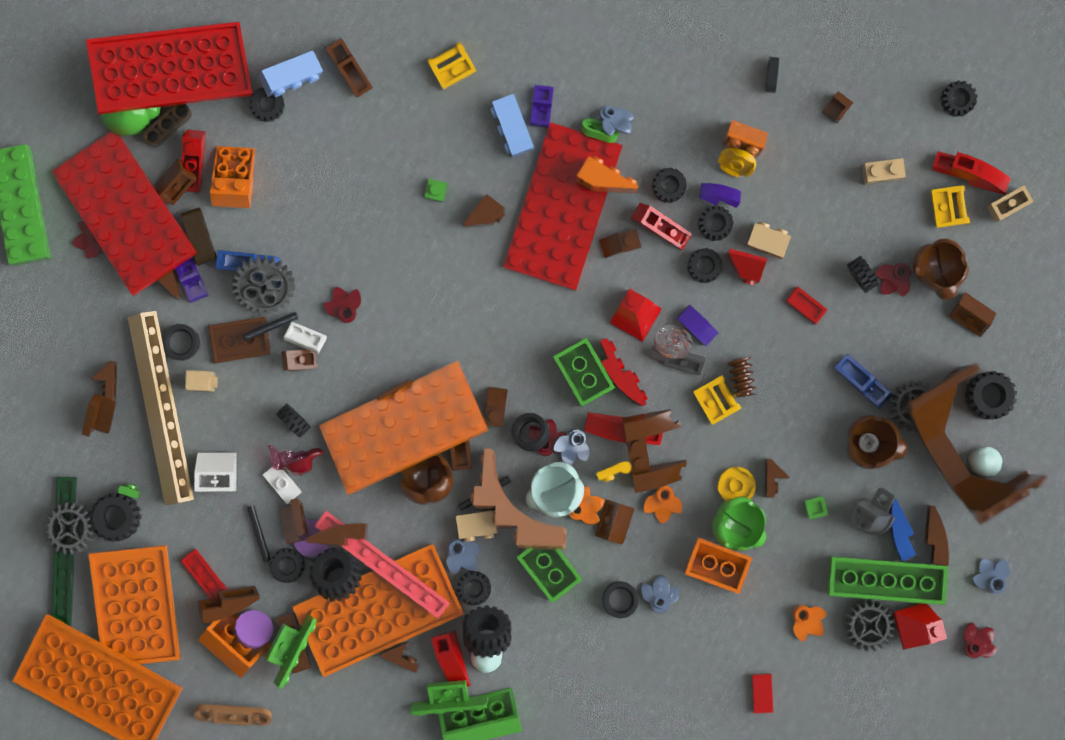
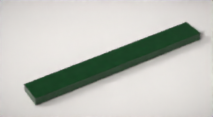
[51,477,77,627]

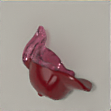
[268,445,324,476]

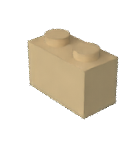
[862,158,906,185]
[986,185,1034,223]
[746,222,791,259]
[185,370,218,392]
[456,510,498,542]

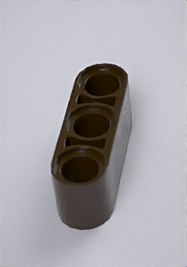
[143,104,192,147]
[181,207,217,266]

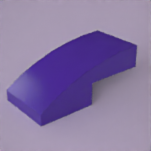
[530,85,554,128]
[699,183,741,208]
[176,258,209,303]
[676,304,719,346]

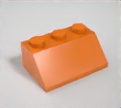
[684,537,753,594]
[198,614,271,678]

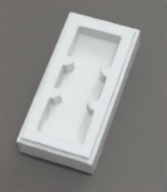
[283,322,327,354]
[263,463,302,504]

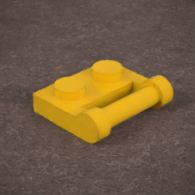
[427,42,477,90]
[930,185,970,228]
[693,375,741,425]
[595,462,631,483]

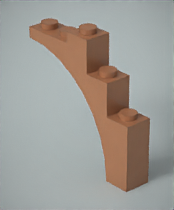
[470,449,567,550]

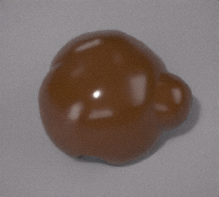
[913,238,969,300]
[846,415,908,469]
[400,453,453,505]

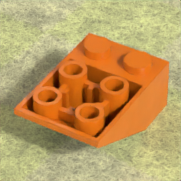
[723,120,768,157]
[210,146,255,208]
[576,156,639,194]

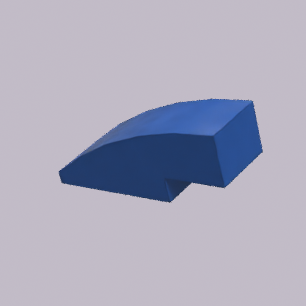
[216,250,280,275]
[834,353,892,410]
[889,499,916,562]

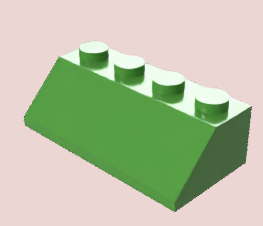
[439,687,522,740]

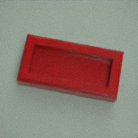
[785,286,828,325]
[752,673,773,714]

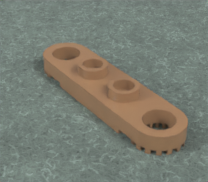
[194,704,272,726]

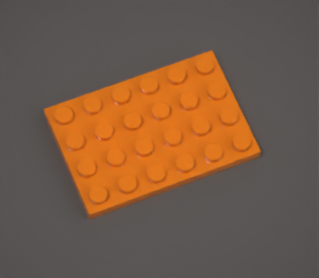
[89,545,181,664]

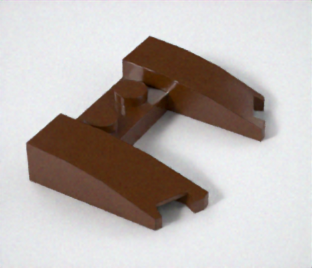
[622,409,687,493]

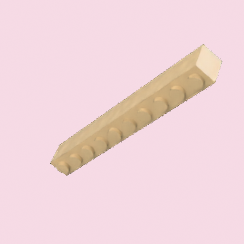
[127,311,194,506]

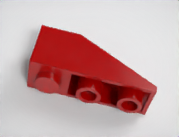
[182,129,206,193]
[431,630,471,687]

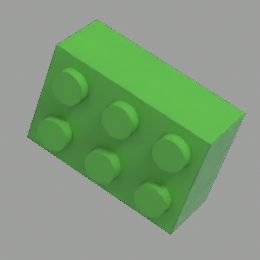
[553,338,615,407]
[517,549,583,603]

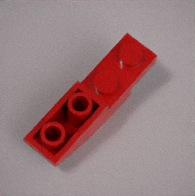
[932,151,1011,195]
[600,338,648,406]
[584,412,663,445]

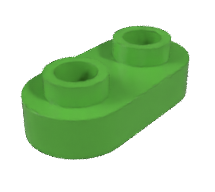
[581,118,619,143]

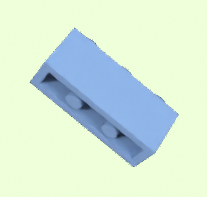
[258,51,323,97]
[490,94,534,158]

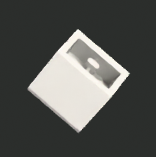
[195,453,237,491]

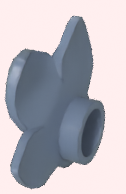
[599,106,634,136]
[553,429,590,465]
[446,539,481,575]
[973,558,1010,594]
[641,575,679,613]

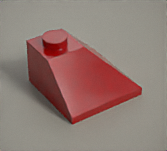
[726,249,767,286]
[610,288,662,342]
[893,603,947,650]

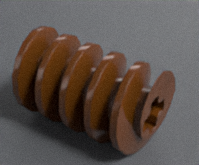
[727,357,757,397]

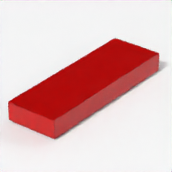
[180,548,228,599]

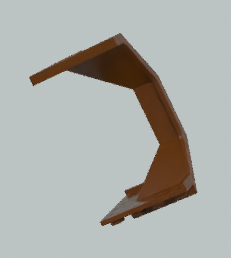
[906,363,1047,525]

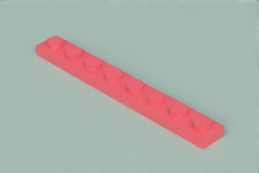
[315,511,450,619]

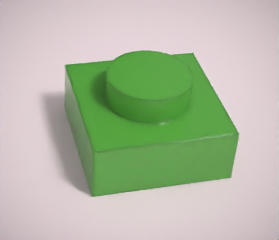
[425,179,448,202]
[118,483,141,498]
[804,496,828,520]

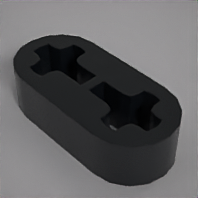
[765,56,779,93]

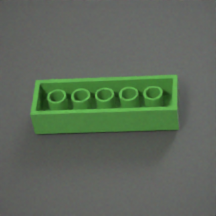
[0,144,51,266]
[826,556,948,605]

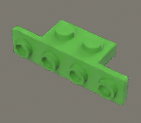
[265,614,316,689]
[410,680,488,716]

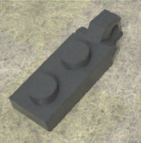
[651,345,706,375]

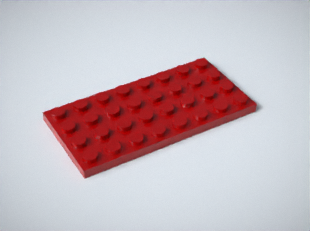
[86,22,253,115]
[503,122,623,291]
[52,132,197,296]

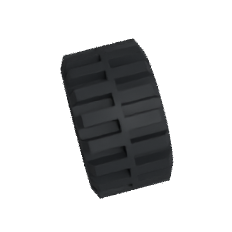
[965,371,1017,420]
[89,493,142,542]
[309,548,362,602]
[463,606,511,658]

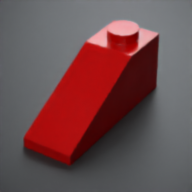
[630,203,692,250]

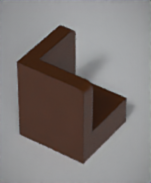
[823,91,853,123]

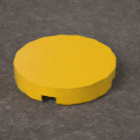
[718,148,756,177]
[717,467,756,501]

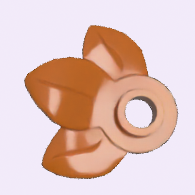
[569,486,605,525]
[644,486,682,524]
[792,605,827,642]

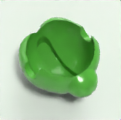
[100,107,160,136]
[712,496,766,551]

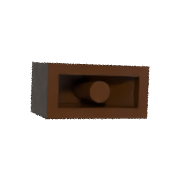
[463,194,506,228]

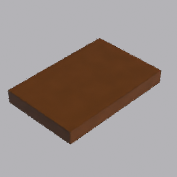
[208,317,271,364]

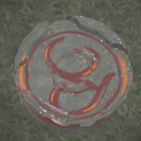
[654,325,692,359]

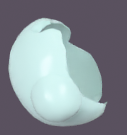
[526,462,584,517]

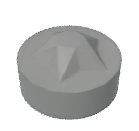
[859,433,879,453]

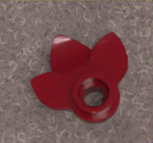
[72,221,102,258]
[875,263,911,297]
[324,287,361,323]
[528,419,566,456]
[963,622,997,659]

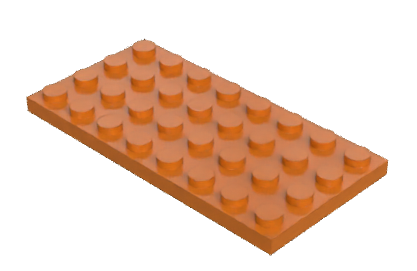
[319,361,488,495]
[292,544,465,678]
[13,614,183,740]

